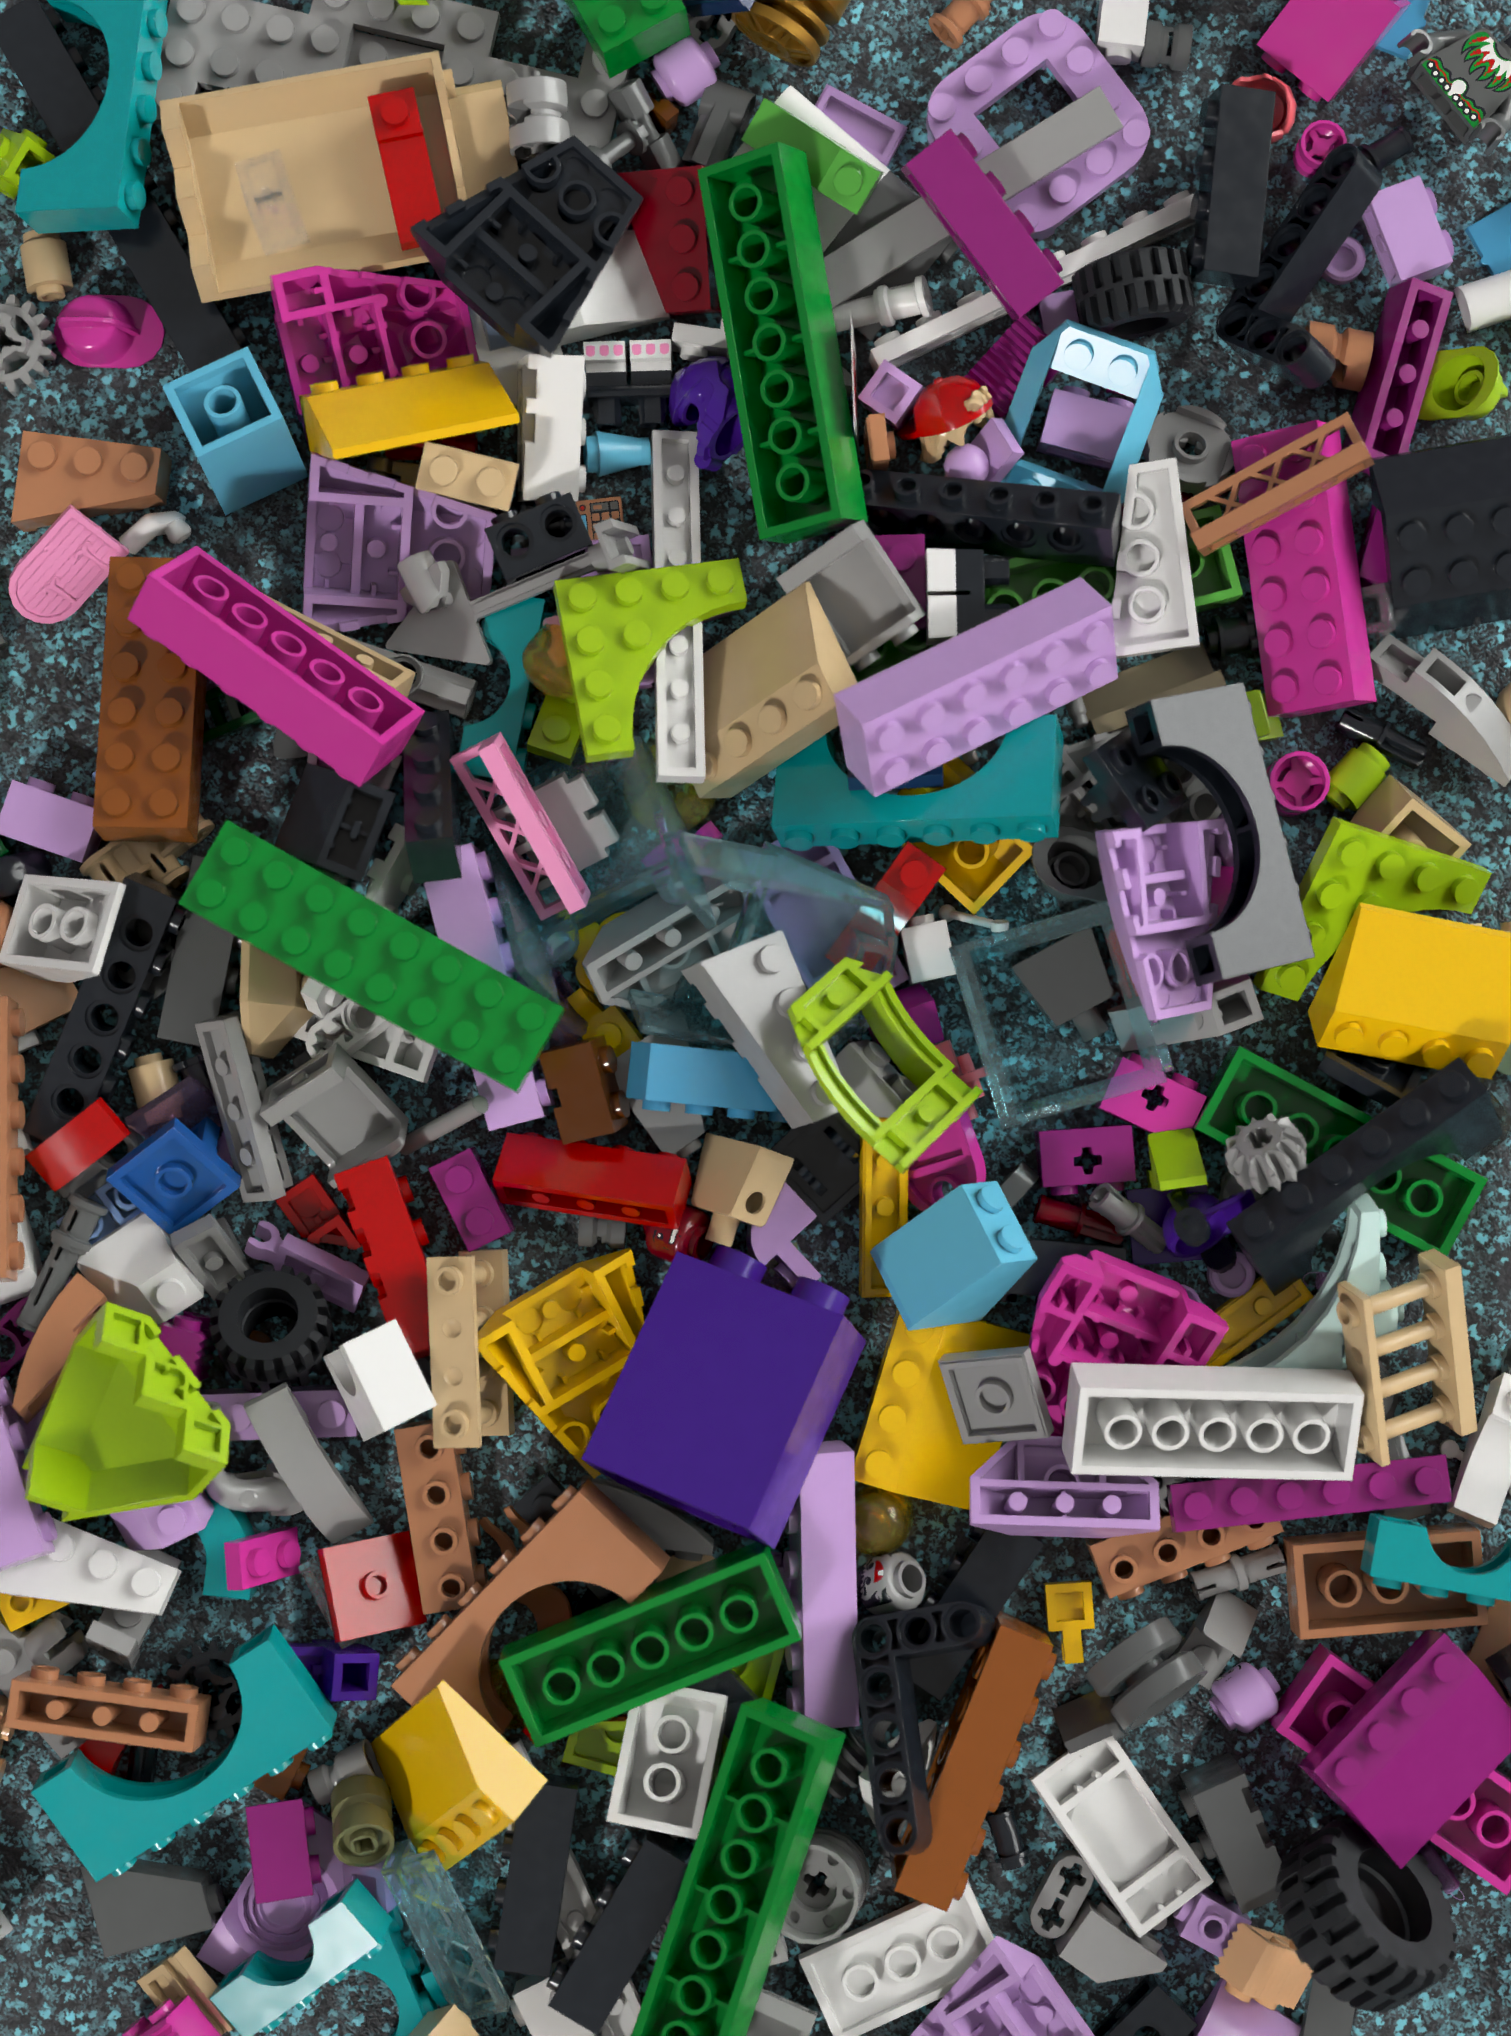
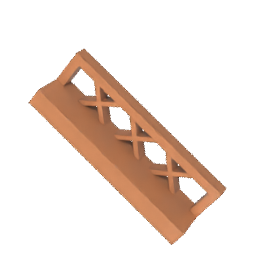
[1182,412,1375,557]

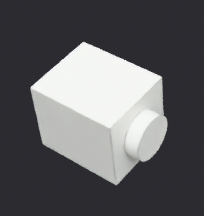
[1094,0,1149,65]
[899,913,958,985]

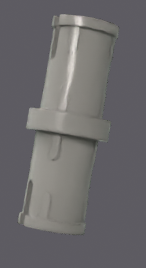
[1188,1544,1287,1601]

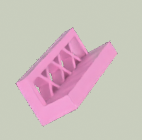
[450,731,591,921]

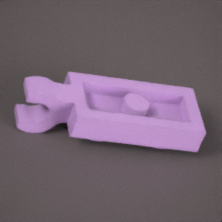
[244,1221,370,1313]

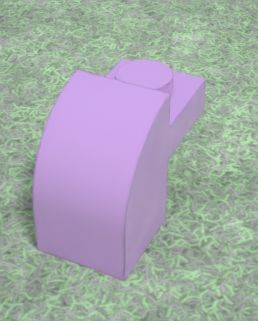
[746,1182,822,1289]

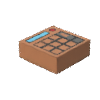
[575,496,624,540]

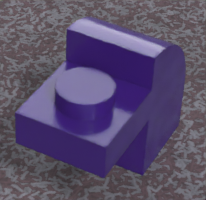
[288,1639,380,1701]

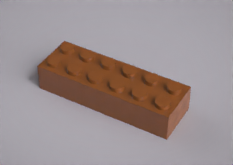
[92,556,207,843]
[890,1611,1057,1912]

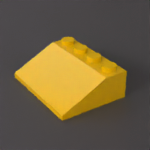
[299,354,520,460]
[1308,902,1511,1080]
[854,1309,1031,1510]
[371,1680,548,1873]

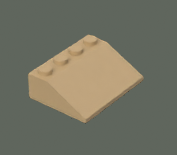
[692,582,858,798]

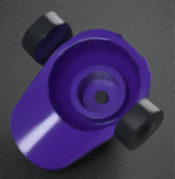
[1162,1188,1256,1274]

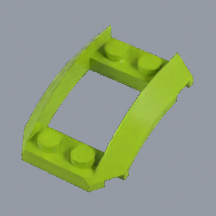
[787,957,983,1175]

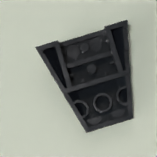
[410,135,644,358]

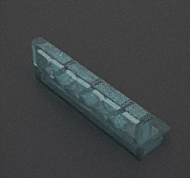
[380,1839,511,2020]

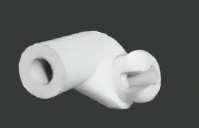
[119,511,191,555]

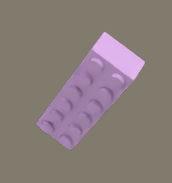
[834,577,1118,797]
[423,843,555,1131]

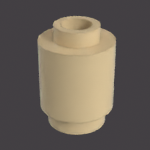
[20,230,73,302]
[127,1052,184,1123]

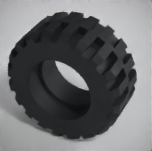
[1276,1815,1457,2013]

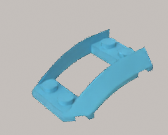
[1001,319,1164,503]

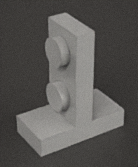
[85,1549,182,1671]

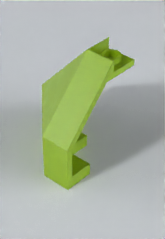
[22,1301,231,1522]

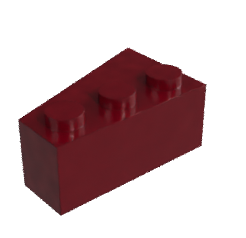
[617,165,721,316]

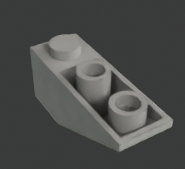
[1107,975,1264,1052]

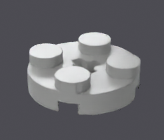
[1143,405,1235,495]

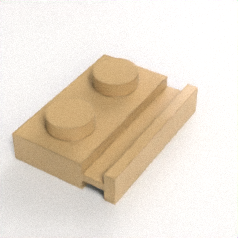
[137,1945,234,2036]

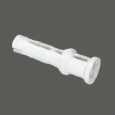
[833,275,933,333]

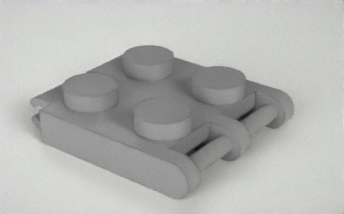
[492,772,620,892]

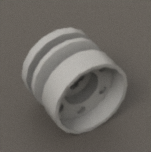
[780,1827,870,1944]

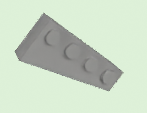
[681,929,841,1129]

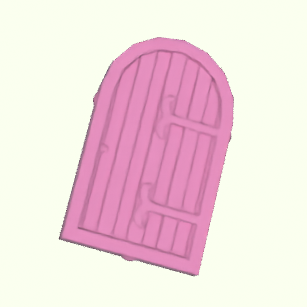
[8,504,129,624]

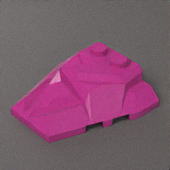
[270,266,479,458]
[1029,1250,1229,1437]

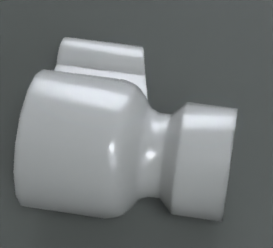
[307,1739,393,1806]

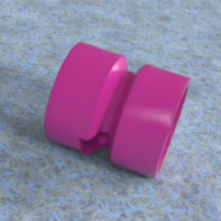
[1266,751,1330,817]

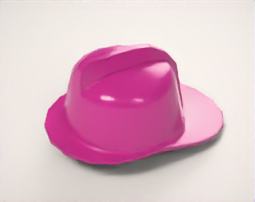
[54,294,165,369]

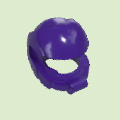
[669,356,744,471]

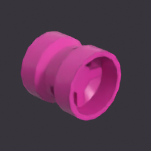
[1293,120,1347,179]

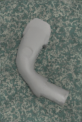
[205,1401,303,1516]

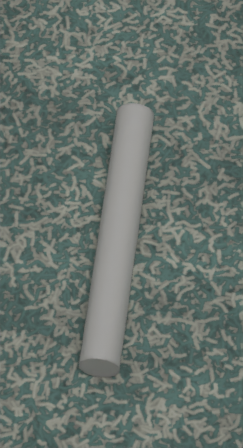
[400,1095,489,1155]

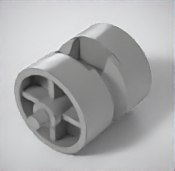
[506,71,570,160]

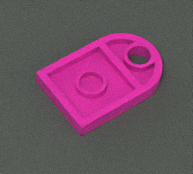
[908,1070,986,1212]

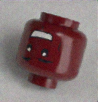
[643,1204,714,1263]

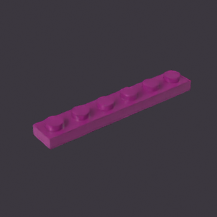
[1166,1455,1452,1533]

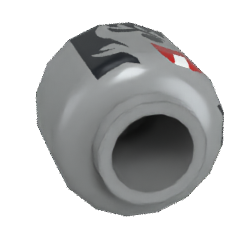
[857,1551,926,1615]

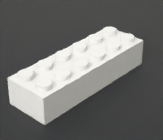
[1062,1362,1364,1481]

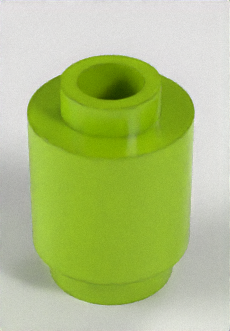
[1325,742,1390,812]

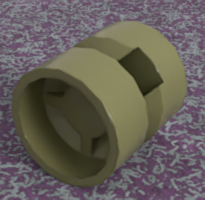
[331,1774,395,1867]

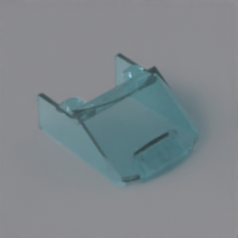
[480,736,717,1004]
[627,832,897,1058]

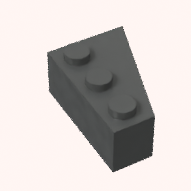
[1177,1752,1282,1914]

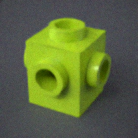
[0,128,56,200]

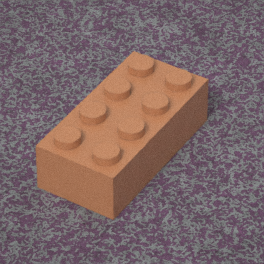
[1283,1522,1488,1640]

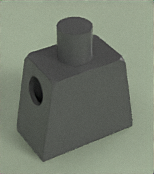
[1008,925,1114,1043]

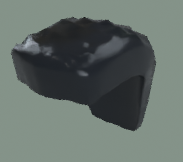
[0,851,53,900]

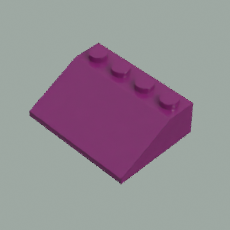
[1298,1630,1511,1869]

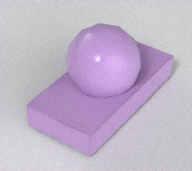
[943,418,1024,482]

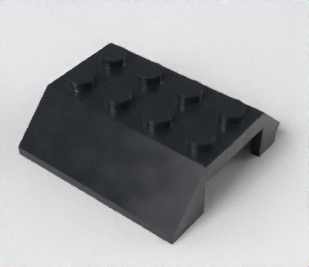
[1369,434,1511,639]

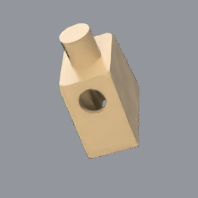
[691,1133,794,1248]

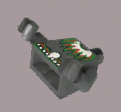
[1397,27,1511,156]

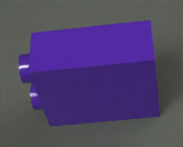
[581,1245,866,1550]

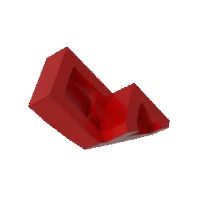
[275,1171,362,1250]

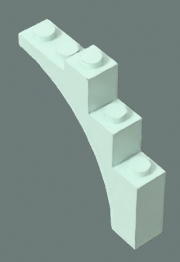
[1226,1193,1404,1370]

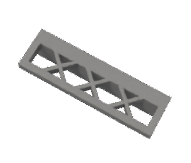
[195,1009,294,1203]

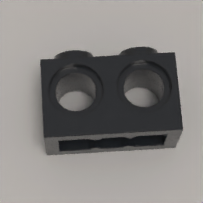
[484,491,593,585]

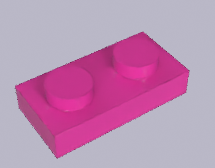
[224,1527,301,1590]

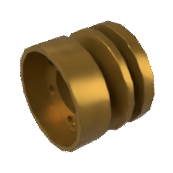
[732,0,851,67]

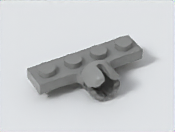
[0,1611,88,1759]

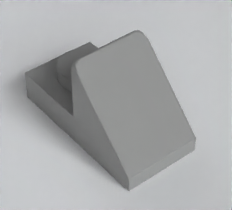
[169,1214,251,1301]
[1171,1591,1258,1690]

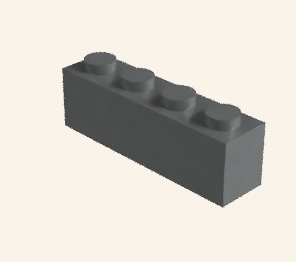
[157,855,241,1046]

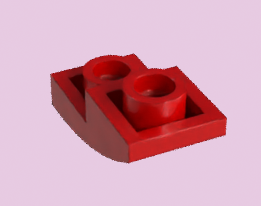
[25,1097,131,1192]

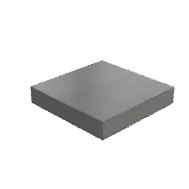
[938,1346,1054,1444]

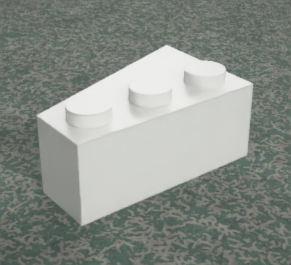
[517,354,586,502]

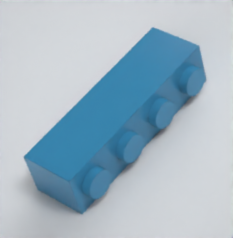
[626,1041,788,1123]

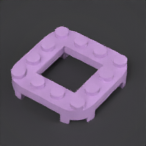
[926,9,1150,241]

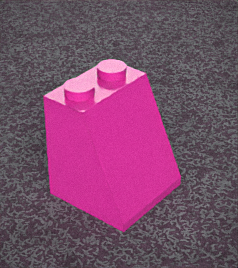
[1256,0,1411,102]

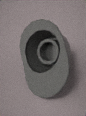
[1032,826,1108,902]

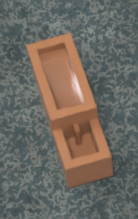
[12,1272,108,1424]

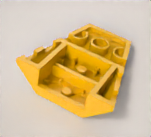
[478,1248,645,1478]

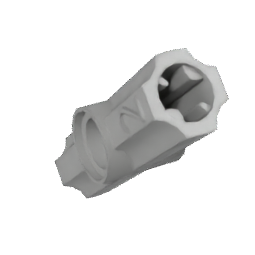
[346,636,478,719]

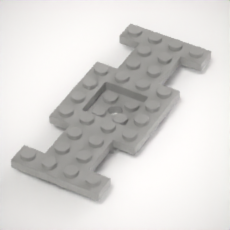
[153,0,630,164]

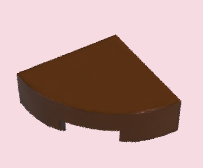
[648,92,679,135]

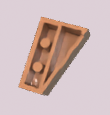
[11,431,172,533]

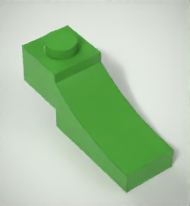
[741,98,884,215]

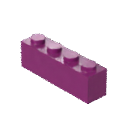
[901,128,1064,320]
[1342,277,1454,475]

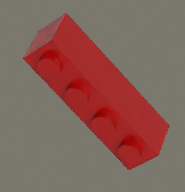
[492,1132,692,1230]

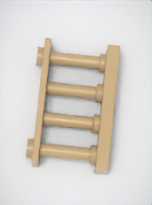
[426,1249,515,1448]
[1336,1249,1478,1467]

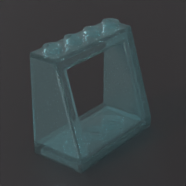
[949,900,1174,1129]

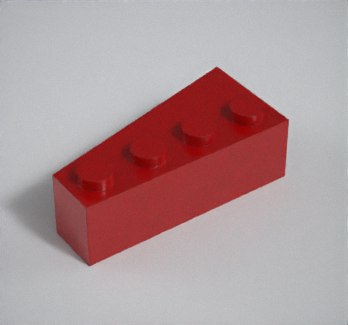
[333,1156,430,1360]

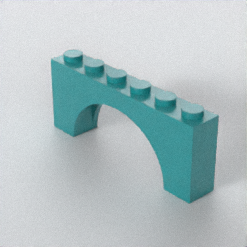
[15,0,168,234]
[771,714,1064,851]
[31,1624,338,1882]

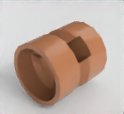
[1305,320,1374,392]

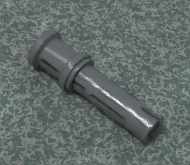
[15,1192,109,1333]

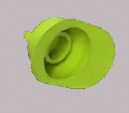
[1418,346,1509,421]

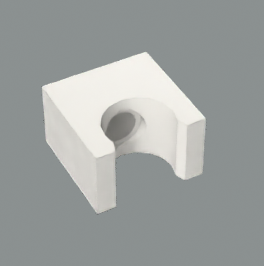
[323,1319,437,1441]

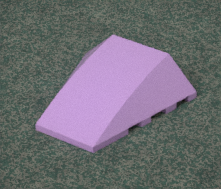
[302,452,496,632]
[1095,818,1224,1020]
[910,1936,1095,2036]

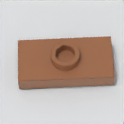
[863,413,896,471]

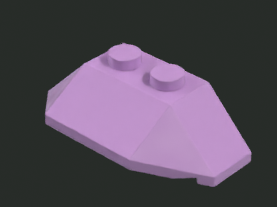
[969,1436,1160,1538]

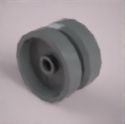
[1085,1616,1208,1732]

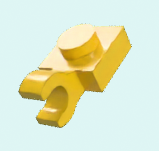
[567,987,644,1058]
[1043,1580,1095,1664]

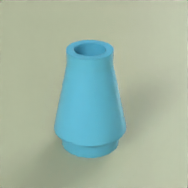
[583,431,651,477]

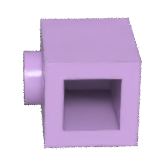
[1173,1888,1252,1957]

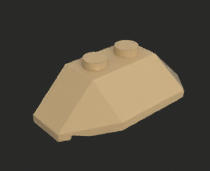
[240,940,314,1059]

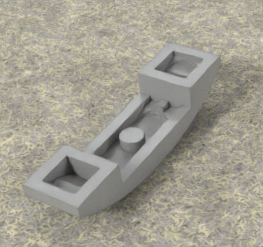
[244,1382,374,1544]

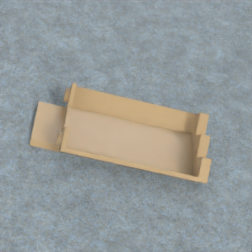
[159,51,518,303]

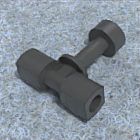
[587,77,682,170]

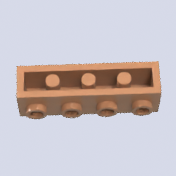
[394,1419,488,1615]
[1085,1509,1284,1600]
[5,1665,212,1753]

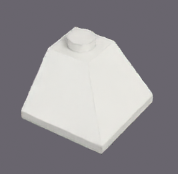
[75,1212,204,1324]

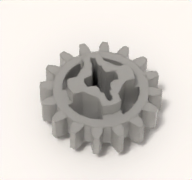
[0,294,57,397]

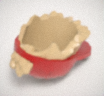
[896,375,995,463]

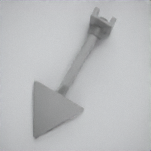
[386,518,652,666]

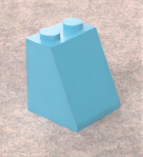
[162,346,309,515]
[870,1181,1037,1331]

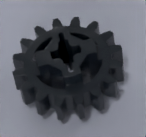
[163,1636,242,1741]

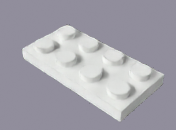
[799,1881,994,2036]

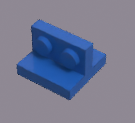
[106,1116,242,1234]

